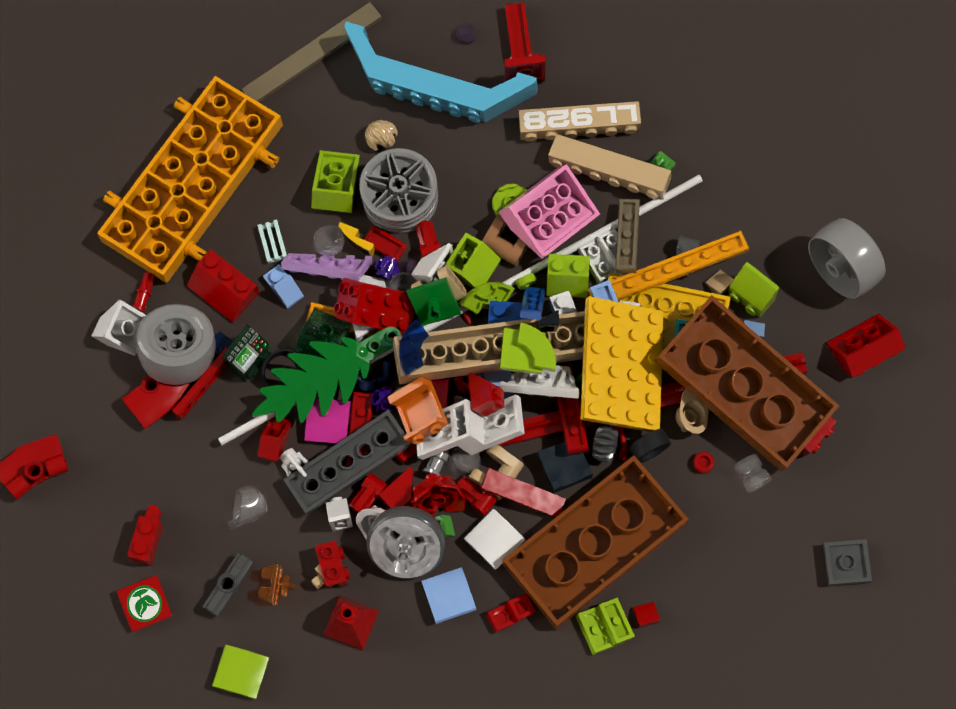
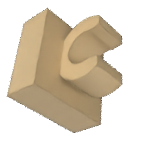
[311,564,333,589]

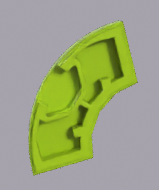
[459,282,515,314]
[517,322,556,372]

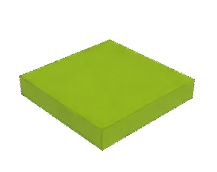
[500,328,546,375]

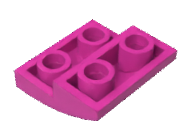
[305,398,351,443]

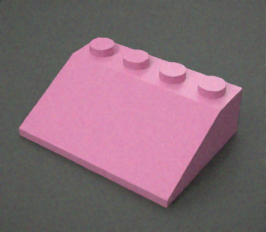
[499,164,600,259]

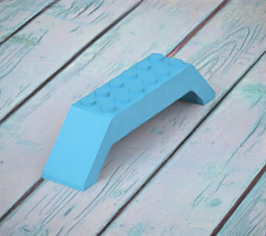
[344,21,538,123]

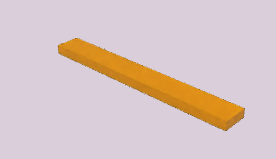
[588,231,749,301]

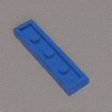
[520,287,545,320]

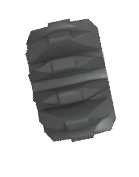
[592,426,619,462]

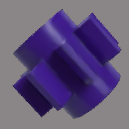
[374,256,400,281]
[371,386,396,413]

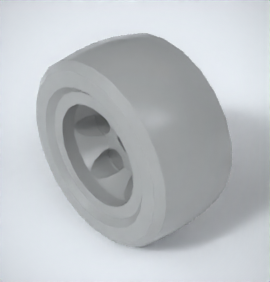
[808,218,886,299]
[136,304,216,385]

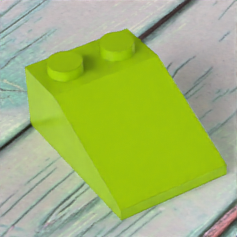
[311,150,360,213]

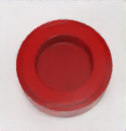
[693,452,714,474]

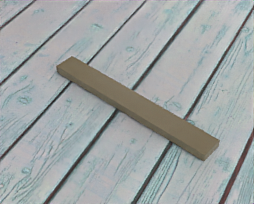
[241,2,382,102]

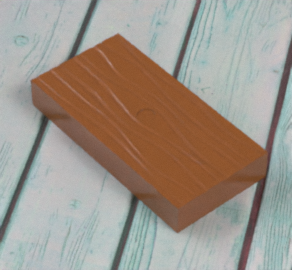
[654,295,839,472]
[502,456,689,631]

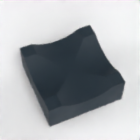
[537,441,593,493]

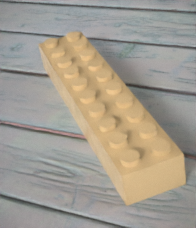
[393,311,585,384]

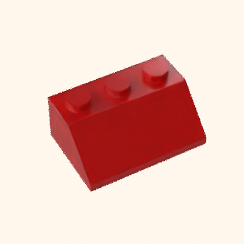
[187,249,260,323]
[826,314,906,378]

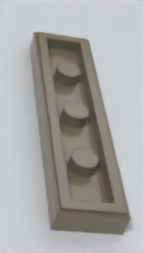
[615,199,640,273]

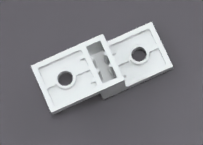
[417,394,525,460]

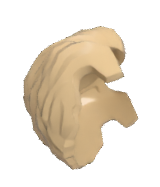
[365,120,398,151]

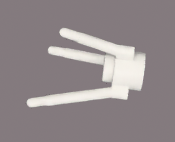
[280,448,330,479]

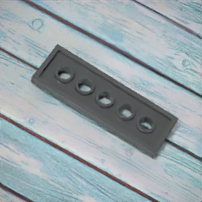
[283,410,412,515]

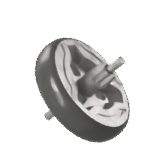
[366,506,446,579]

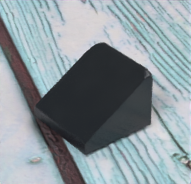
[536,310,559,332]

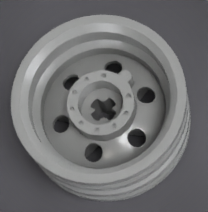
[359,148,438,234]

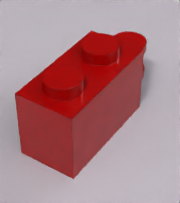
[127,505,164,566]

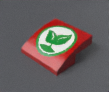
[117,574,173,632]

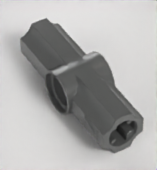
[202,553,254,617]

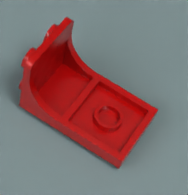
[334,278,415,335]

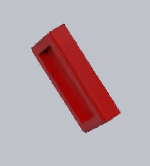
[363,225,408,261]

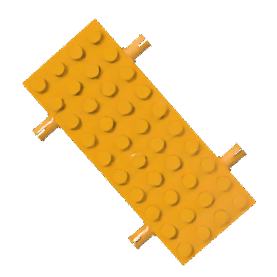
[97,76,283,283]

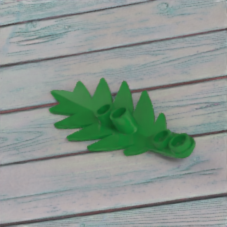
[252,327,401,423]

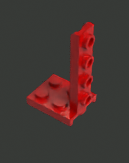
[504,2,546,82]

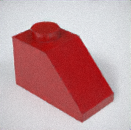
[468,373,505,417]
[258,417,293,462]
[379,467,414,509]

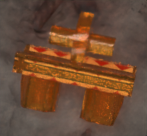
[258,563,295,606]

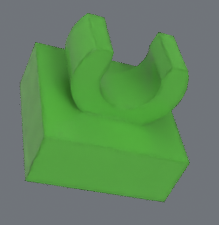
[649,151,676,170]

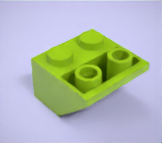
[445,232,501,289]

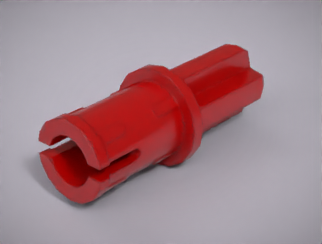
[133,272,155,313]

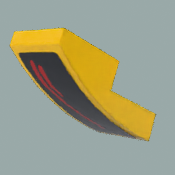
[338,222,375,256]

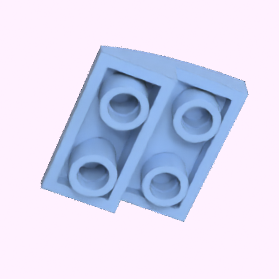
[422,567,477,624]

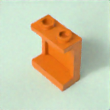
[388,377,448,444]

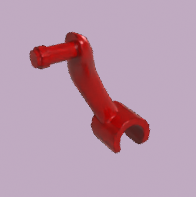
[610,425,628,462]

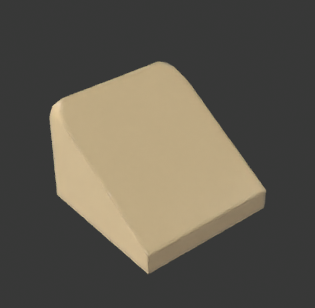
[705,270,734,295]

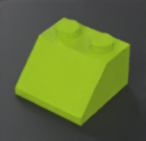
[546,254,590,298]
[728,262,779,318]

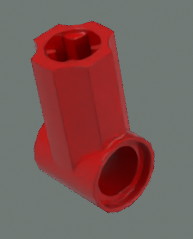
[416,221,441,258]
[348,473,389,514]
[457,476,498,516]

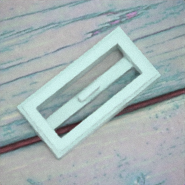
[257,220,287,264]

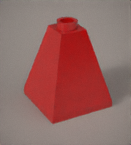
[323,595,379,650]

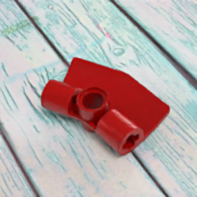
[121,375,191,429]
[0,434,69,500]

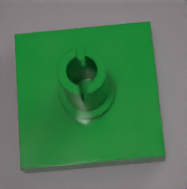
[407,277,461,326]

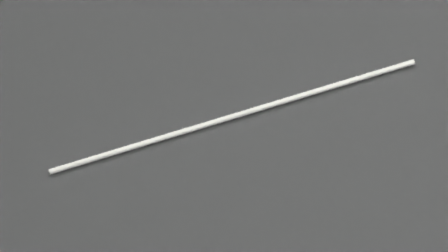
[218,175,703,445]

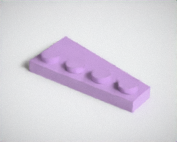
[281,253,372,281]

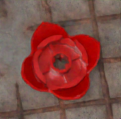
[410,473,465,516]

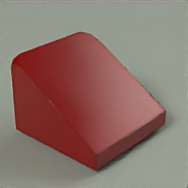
[633,602,660,628]

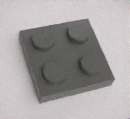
[823,539,872,586]

